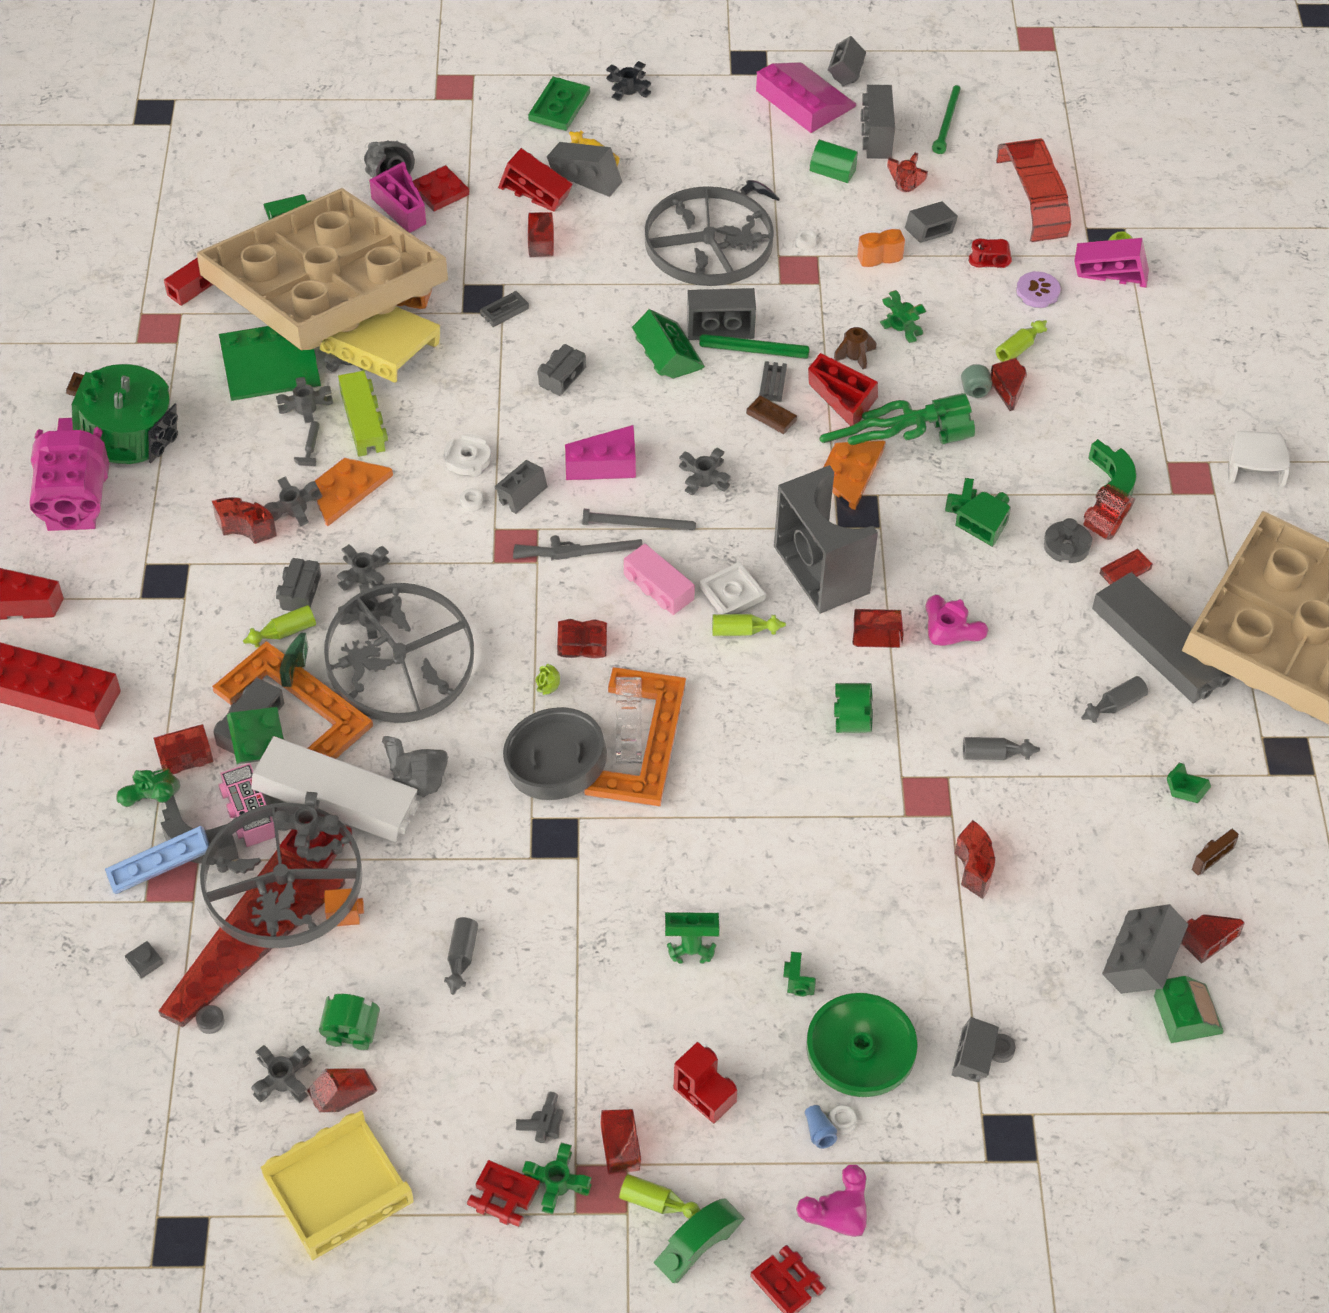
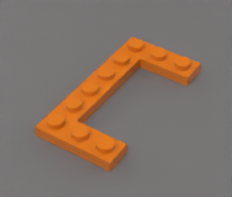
[212,641,373,759]
[585,667,686,807]

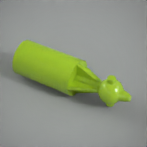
[996,320,1047,364]
[243,605,316,647]
[712,614,786,636]
[619,1174,701,1219]

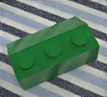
[632,309,705,379]

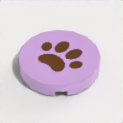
[1016,271,1061,308]

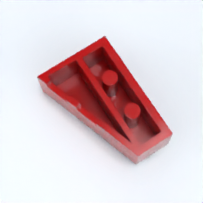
[498,148,573,212]

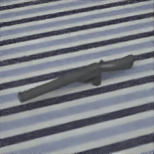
[513,535,643,561]

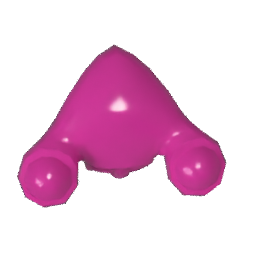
[925,594,989,646]
[796,1165,867,1237]

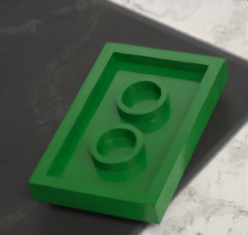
[528,76,590,131]

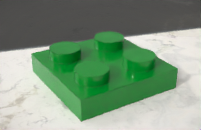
[227,707,284,764]

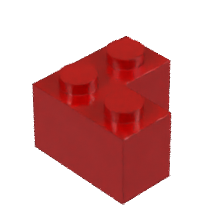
[673,1041,738,1124]

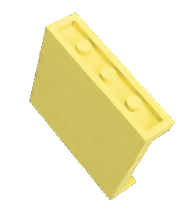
[320,307,440,383]
[261,1110,414,1261]

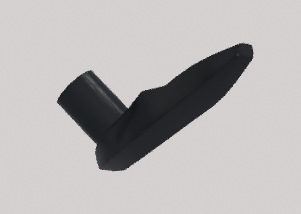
[740,180,780,201]

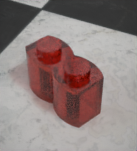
[1083,484,1135,540]
[557,619,607,658]

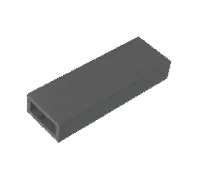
[1092,572,1231,704]

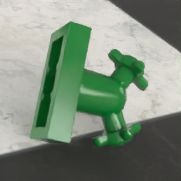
[665,912,720,964]

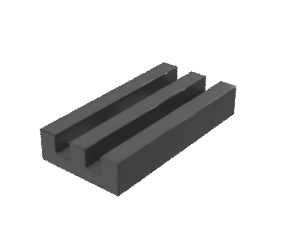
[480,291,529,327]
[759,361,787,402]

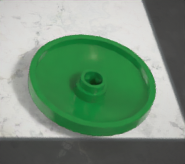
[806,993,918,1097]

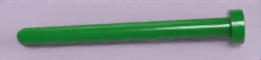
[932,85,961,154]

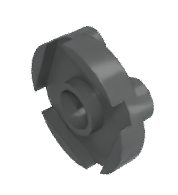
[1044,518,1093,563]

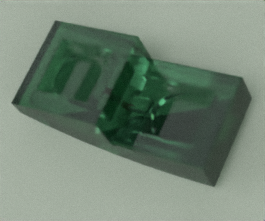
[279,632,309,687]

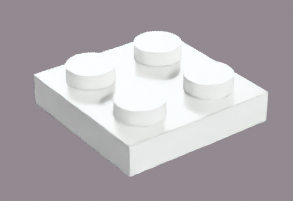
[699,562,766,614]

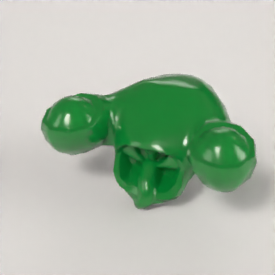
[116,768,181,807]

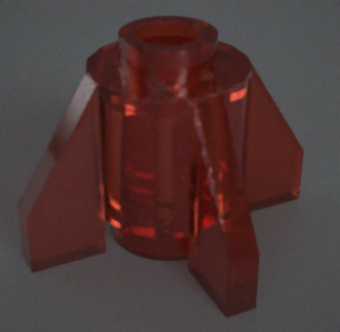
[887,152,928,192]

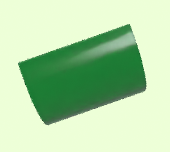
[809,139,858,183]

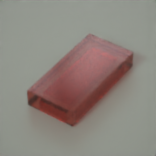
[1099,548,1153,585]

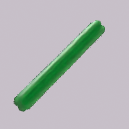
[699,334,810,359]

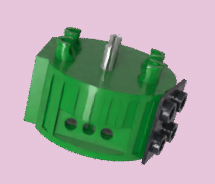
[71,364,178,464]

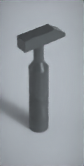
[294,421,320,466]

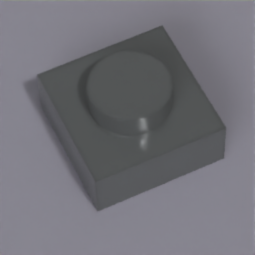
[125,941,164,979]

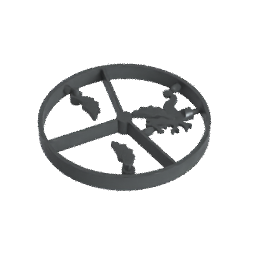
[645,186,774,286]
[324,583,474,723]
[200,803,362,948]

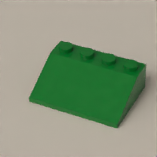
[219,326,321,401]

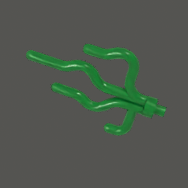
[819,400,946,446]

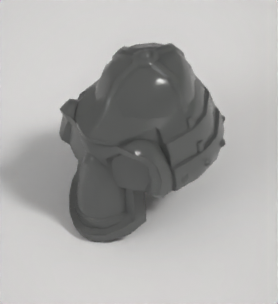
[364,140,415,178]
[382,736,449,797]

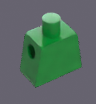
[955,492,1011,547]

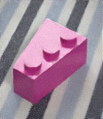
[369,162,426,233]
[1074,238,1149,288]
[565,425,636,480]

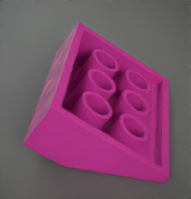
[756,62,856,133]

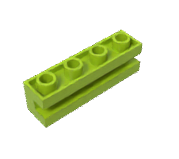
[338,370,388,457]

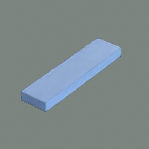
[105,826,210,894]

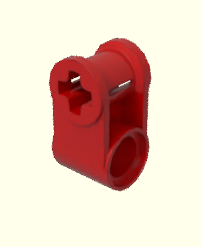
[968,238,1012,268]

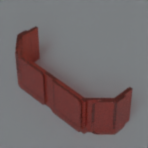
[996,138,1071,242]

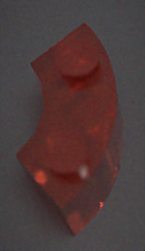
[212,497,277,544]
[954,820,995,899]

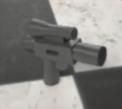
[516,1092,564,1143]

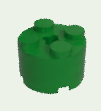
[932,393,975,445]
[834,683,873,733]
[319,994,380,1050]

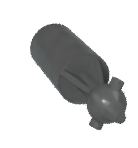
[1081,676,1148,723]
[963,737,1040,760]
[444,917,478,995]

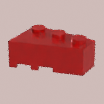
[808,353,878,426]
[0,568,64,620]

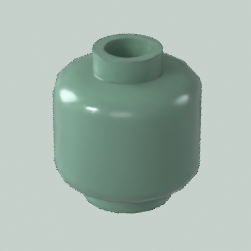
[961,364,992,398]

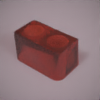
[527,212,554,257]
[852,609,904,648]
[600,1109,641,1175]

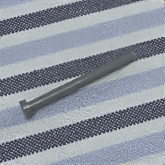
[582,508,696,530]

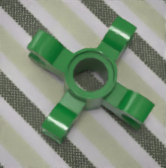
[880,290,926,343]
[522,1143,592,1214]

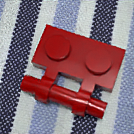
[467,1160,540,1227]
[750,1245,826,1313]

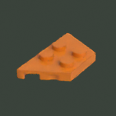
[823,441,886,510]
[315,458,393,526]

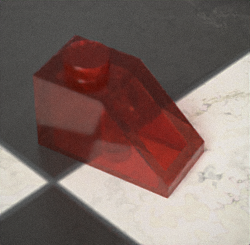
[990,358,1027,411]
[1181,914,1245,964]
[307,1068,377,1113]

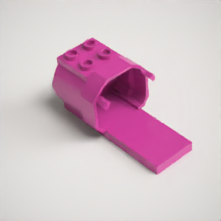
[30,418,109,531]

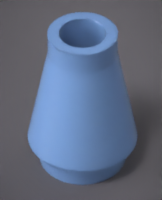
[805,1105,837,1149]

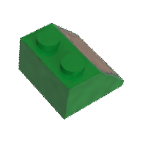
[1154,976,1224,1043]

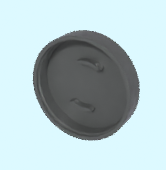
[503,707,607,800]

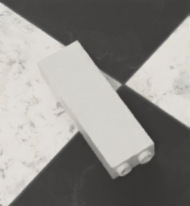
[251,736,419,843]

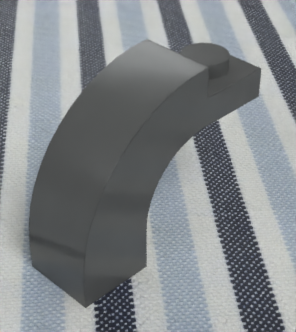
[160,796,239,864]

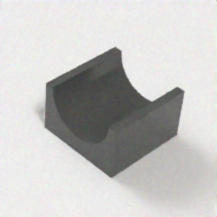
[774,465,878,614]

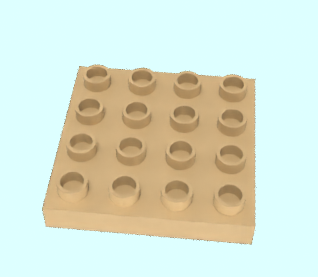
[197,188,448,350]
[1182,511,1329,724]

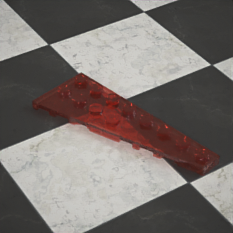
[158,847,345,1028]

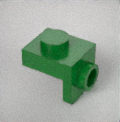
[945,478,977,514]
[1167,762,1211,803]
[783,951,816,997]

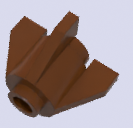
[834,327,877,370]

